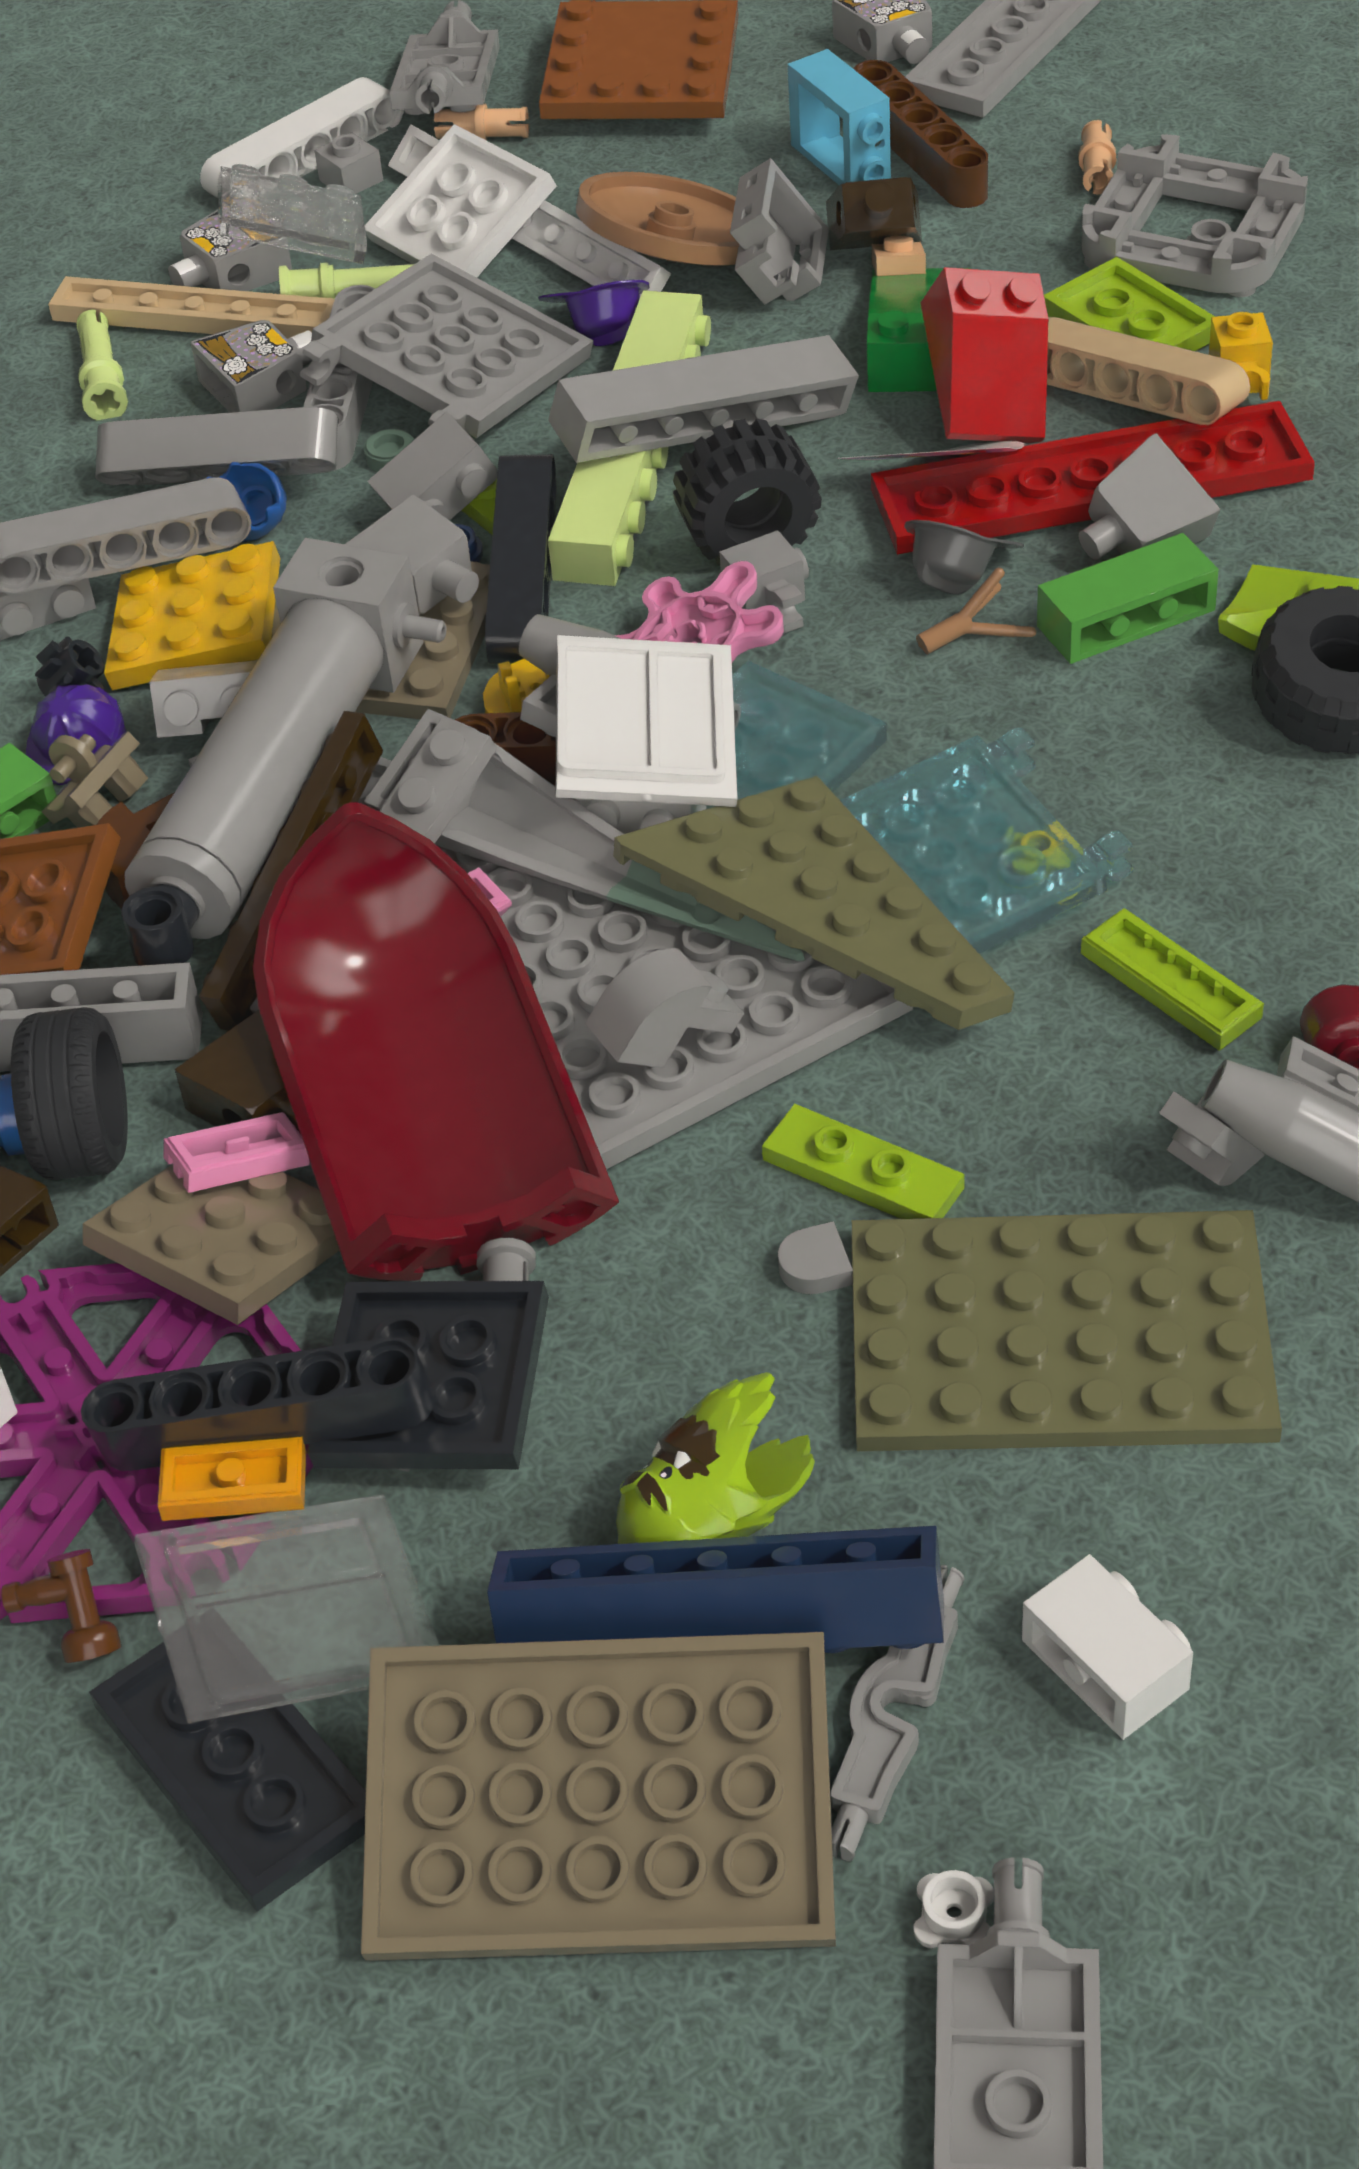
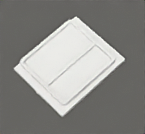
[556,635,737,807]

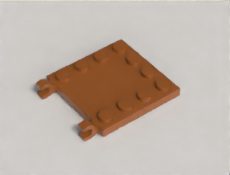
[539,0,739,119]

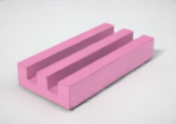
[163,1112,310,1193]

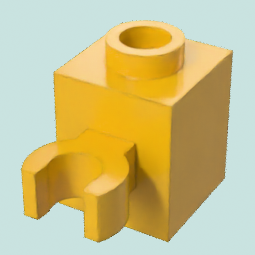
[1209,312,1273,400]

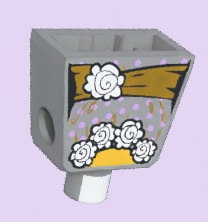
[832,0,932,64]
[168,199,292,291]
[191,320,312,413]

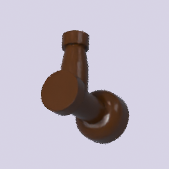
[1,1549,122,1663]

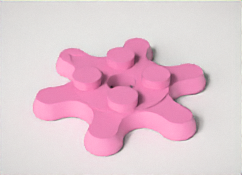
[614,561,784,683]

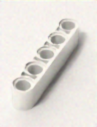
[200,77,404,205]

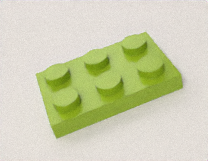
[1044,257,1215,351]

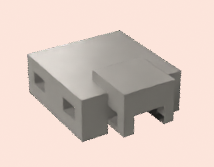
[730,158,829,305]

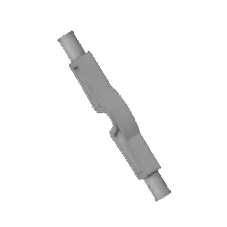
[831,1565,965,1862]

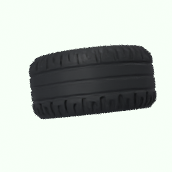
[11,1007,128,1180]

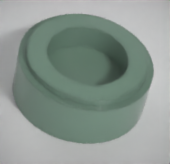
[364,429,414,472]

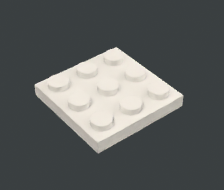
[362,124,557,278]

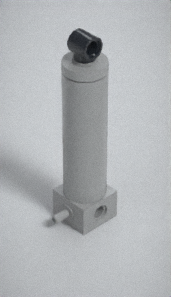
[121,538,447,966]

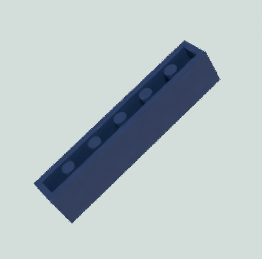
[487,1526,944,1653]

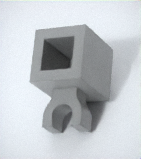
[719,530,809,634]

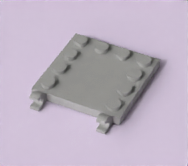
[300,253,593,438]

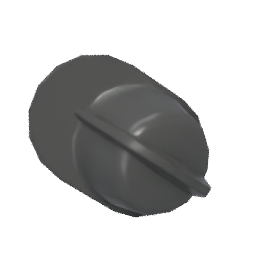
[904,520,1024,594]

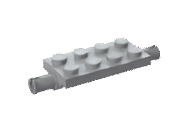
[389,0,500,115]
[934,1858,1103,2169]

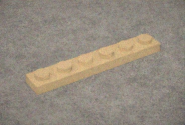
[48,276,335,339]

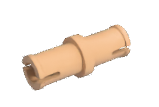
[434,104,529,141]
[1078,120,1117,195]

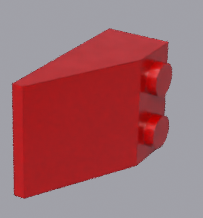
[920,267,1049,443]

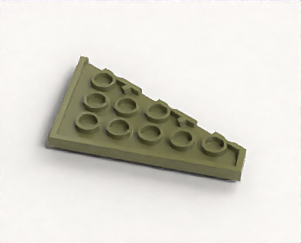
[613,776,1015,1030]

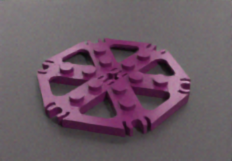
[0,1263,313,1623]

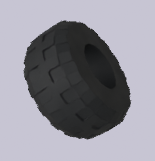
[1251,586,1359,754]

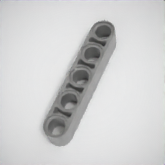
[303,285,375,471]
[95,407,338,485]
[0,477,252,594]

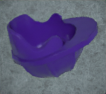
[26,684,127,785]

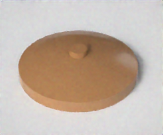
[576,172,739,265]

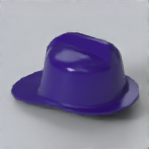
[538,280,650,346]

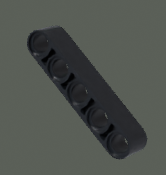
[485,454,557,664]
[81,1338,435,1471]

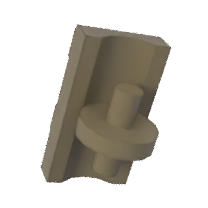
[42,731,148,828]

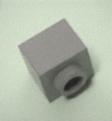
[314,132,384,199]

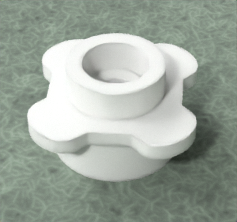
[914,1870,994,1948]

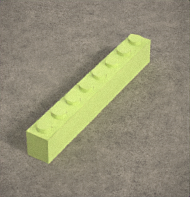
[548,290,711,586]

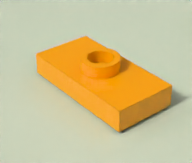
[158,1437,306,1521]

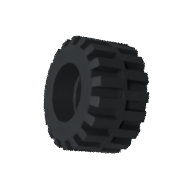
[673,419,822,566]

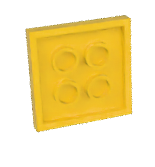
[104,541,280,690]

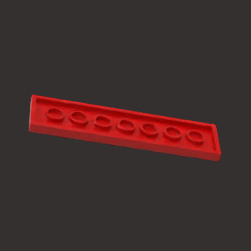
[871,400,1315,555]

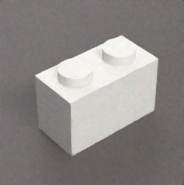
[1022,1554,1193,1740]

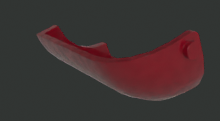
[253,802,619,1281]

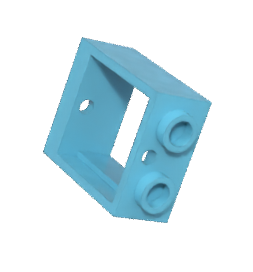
[788,49,891,185]

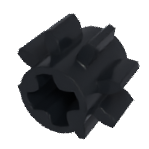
[35,636,105,697]

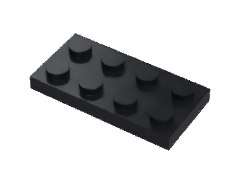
[89,1609,366,1912]

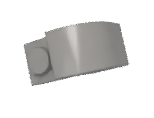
[585,948,744,1068]
[1159,1092,1265,1186]

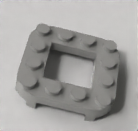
[1081,134,1308,297]

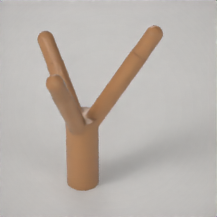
[916,568,1037,655]

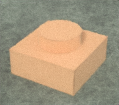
[872,236,926,276]

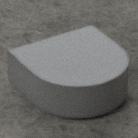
[778,1221,853,1294]

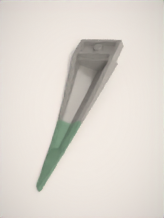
[364,709,806,961]

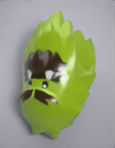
[616,1372,815,1544]

